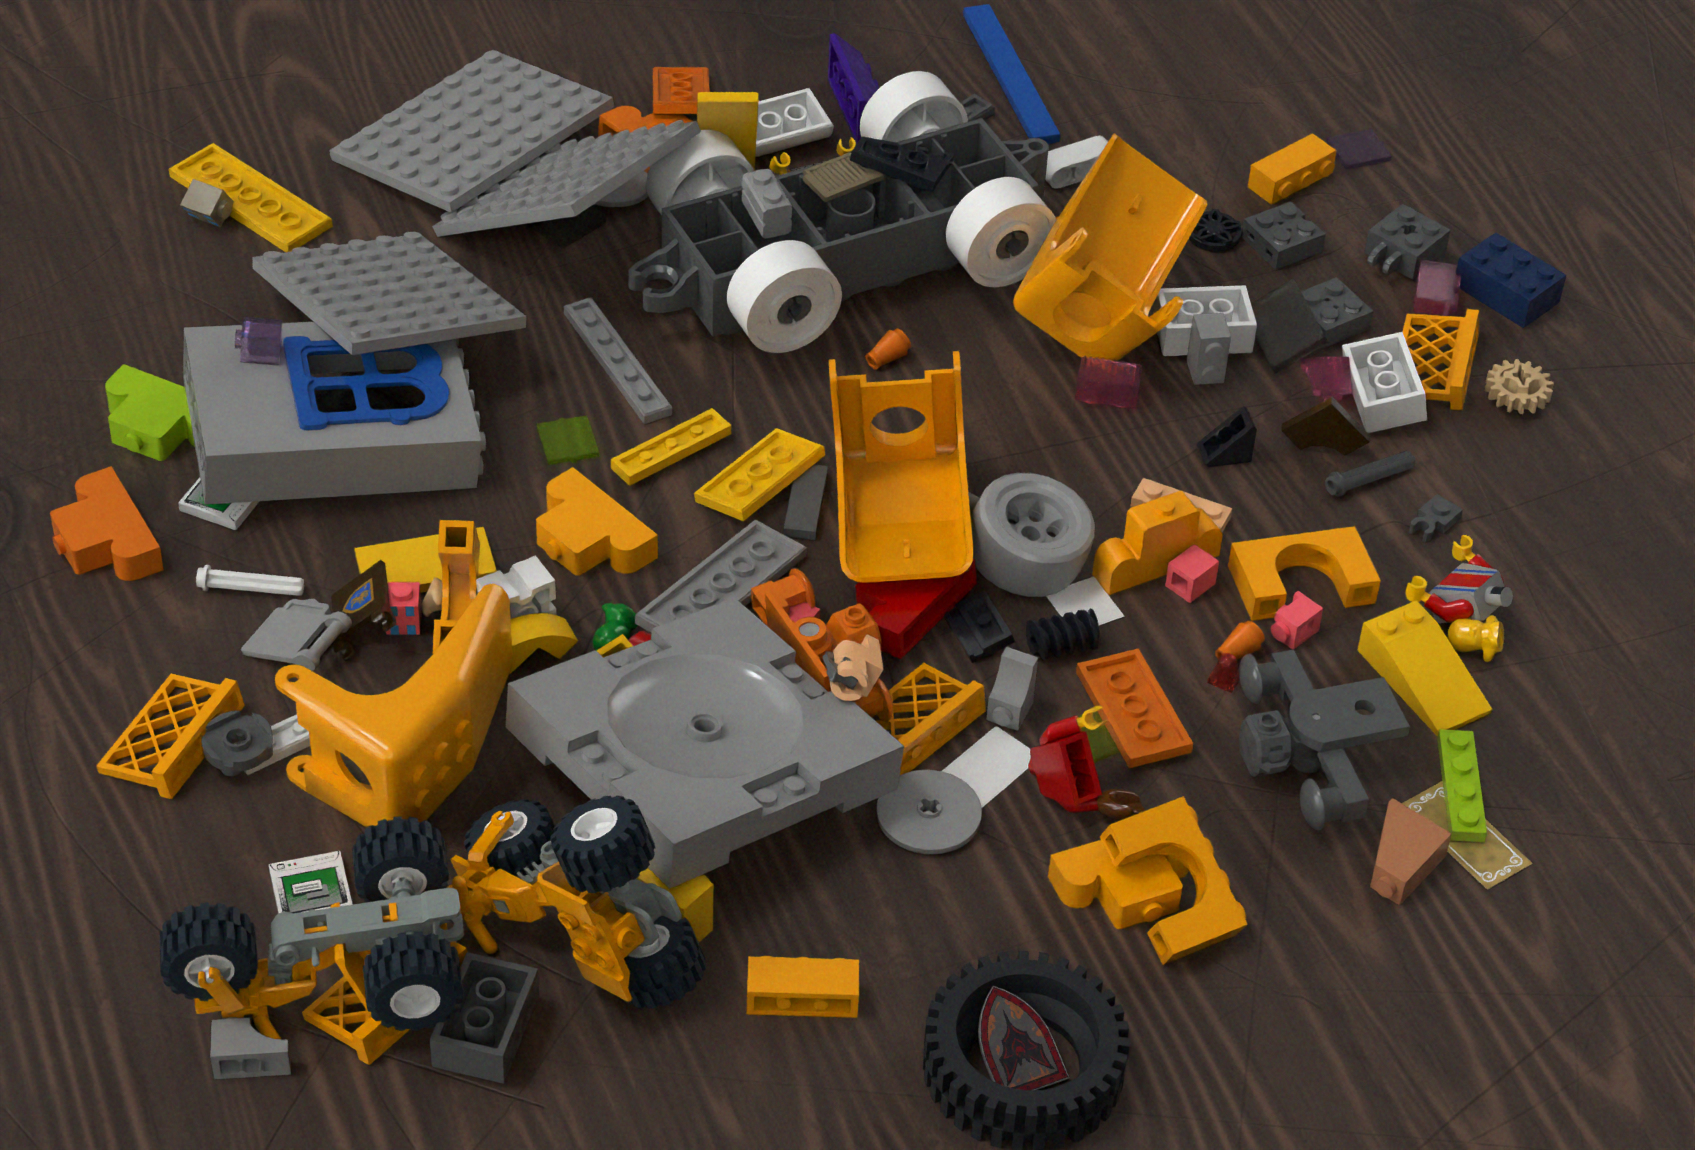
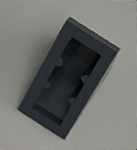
[1196,406,1257,467]

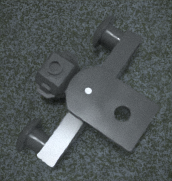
[1239,649,1410,830]

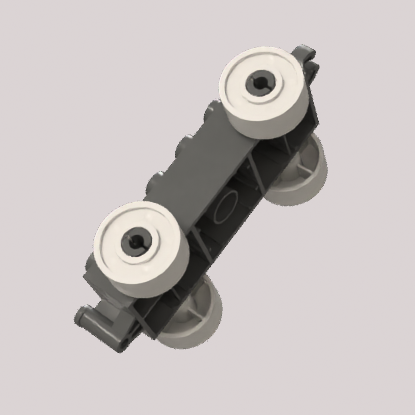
[628,71,1056,353]

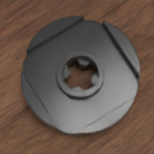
[202,711,273,776]

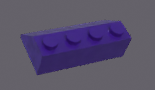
[828,33,879,145]

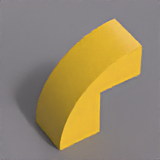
[509,613,578,674]

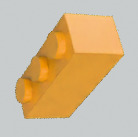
[1248,133,1337,205]
[746,956,859,1018]

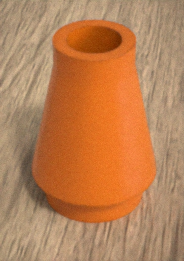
[865,328,911,370]
[1215,621,1265,666]

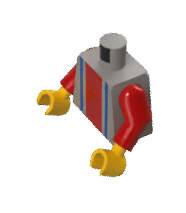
[1405,535,1513,623]

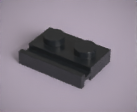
[944,590,1015,663]

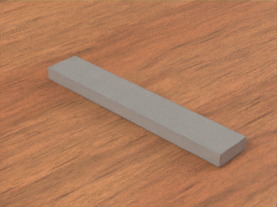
[564,298,672,424]

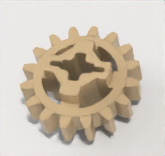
[1485,359,1554,414]

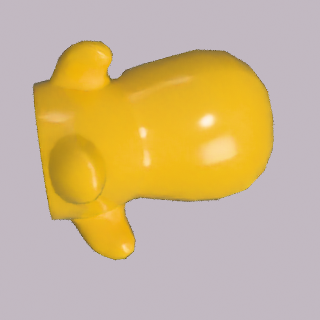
[1448,615,1504,662]

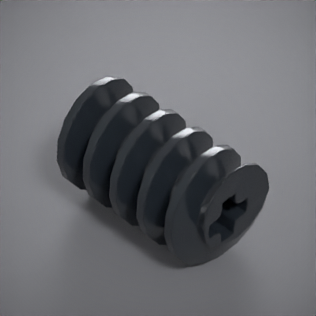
[1026,608,1100,660]

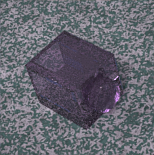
[235,317,283,365]

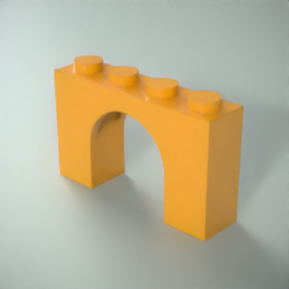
[432,520,480,654]
[1228,526,1381,621]
[1100,796,1248,965]

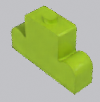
[105,364,195,461]

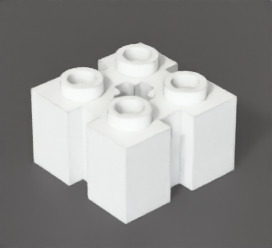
[476,555,556,619]

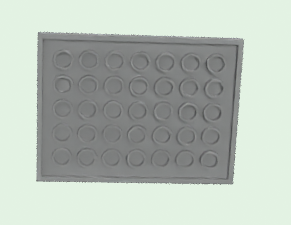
[329,50,614,213]
[432,120,701,237]
[253,232,526,355]

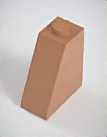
[1370,798,1452,905]

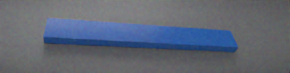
[963,4,1060,144]

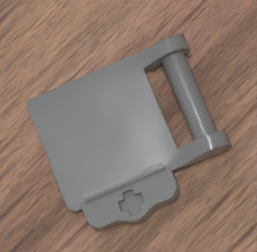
[241,599,352,671]

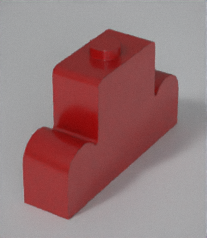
[855,558,977,659]

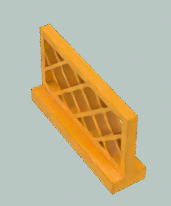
[1402,309,1479,410]
[870,663,986,775]
[96,673,245,799]
[302,942,468,1065]

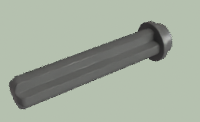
[1325,450,1416,497]

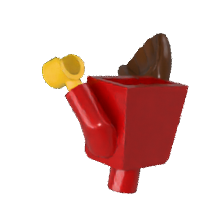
[1028,705,1145,821]

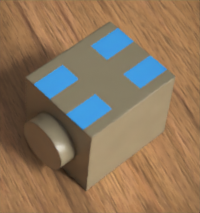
[180,179,234,228]

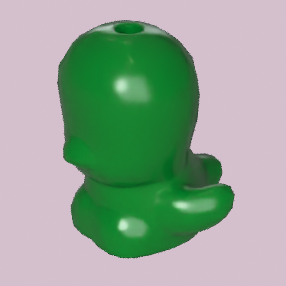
[592,603,638,651]

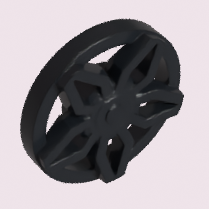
[1189,209,1242,251]

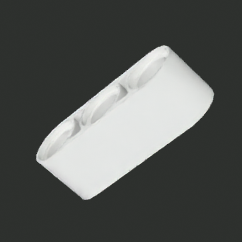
[1045,136,1108,189]

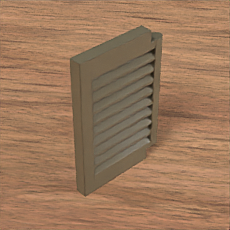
[803,152,884,202]

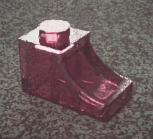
[1300,355,1352,401]

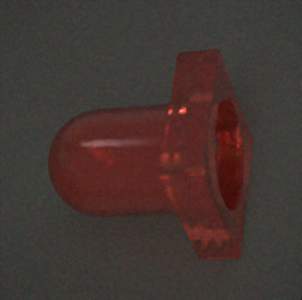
[1207,653,1240,693]

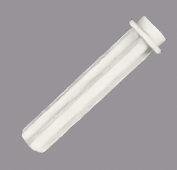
[196,565,304,596]

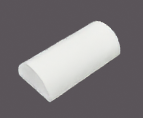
[755,88,834,157]

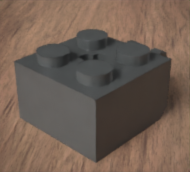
[1364,204,1451,281]

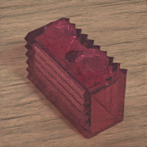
[1413,259,1461,316]
[1075,356,1143,409]

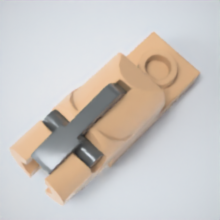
[823,634,884,701]

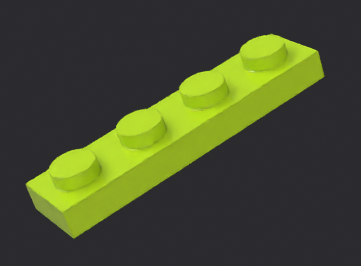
[1437,729,1487,843]

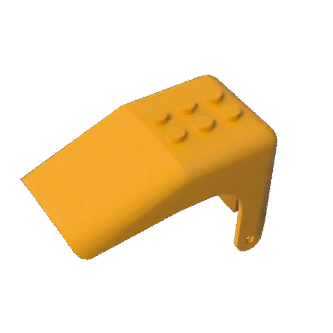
[1013,133,1208,369]
[829,351,973,583]
[275,584,513,827]

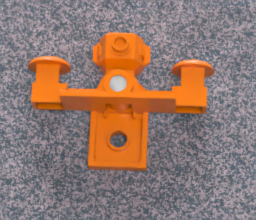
[751,568,893,723]

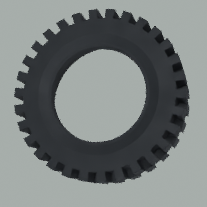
[922,951,1130,1150]

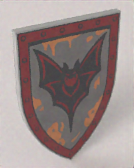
[978,986,1069,1091]

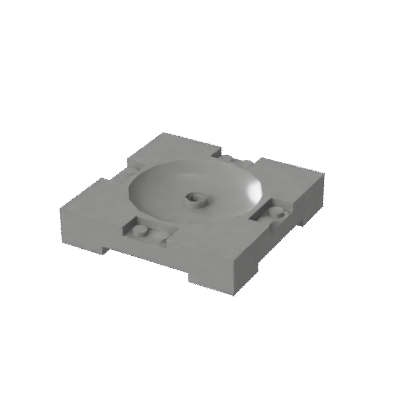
[505,597,904,889]

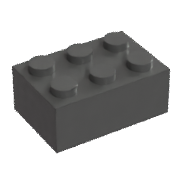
[430,952,539,1084]

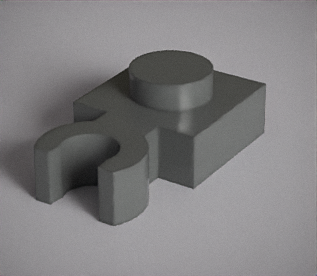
[1409,494,1463,543]

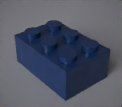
[1453,233,1566,328]

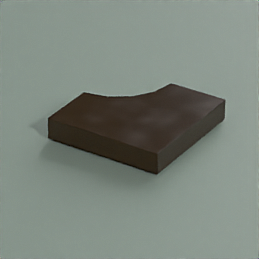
[1281,397,1370,456]

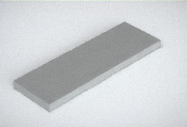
[635,520,807,633]

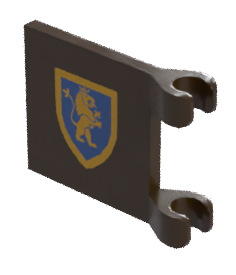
[331,560,396,661]

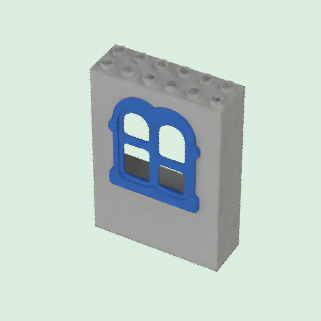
[183,322,486,504]

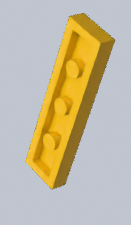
[611,408,731,486]

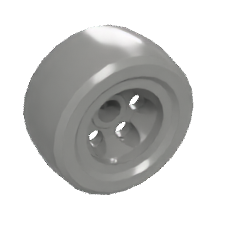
[971,473,1095,597]

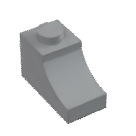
[986,647,1038,731]
[210,1017,291,1079]

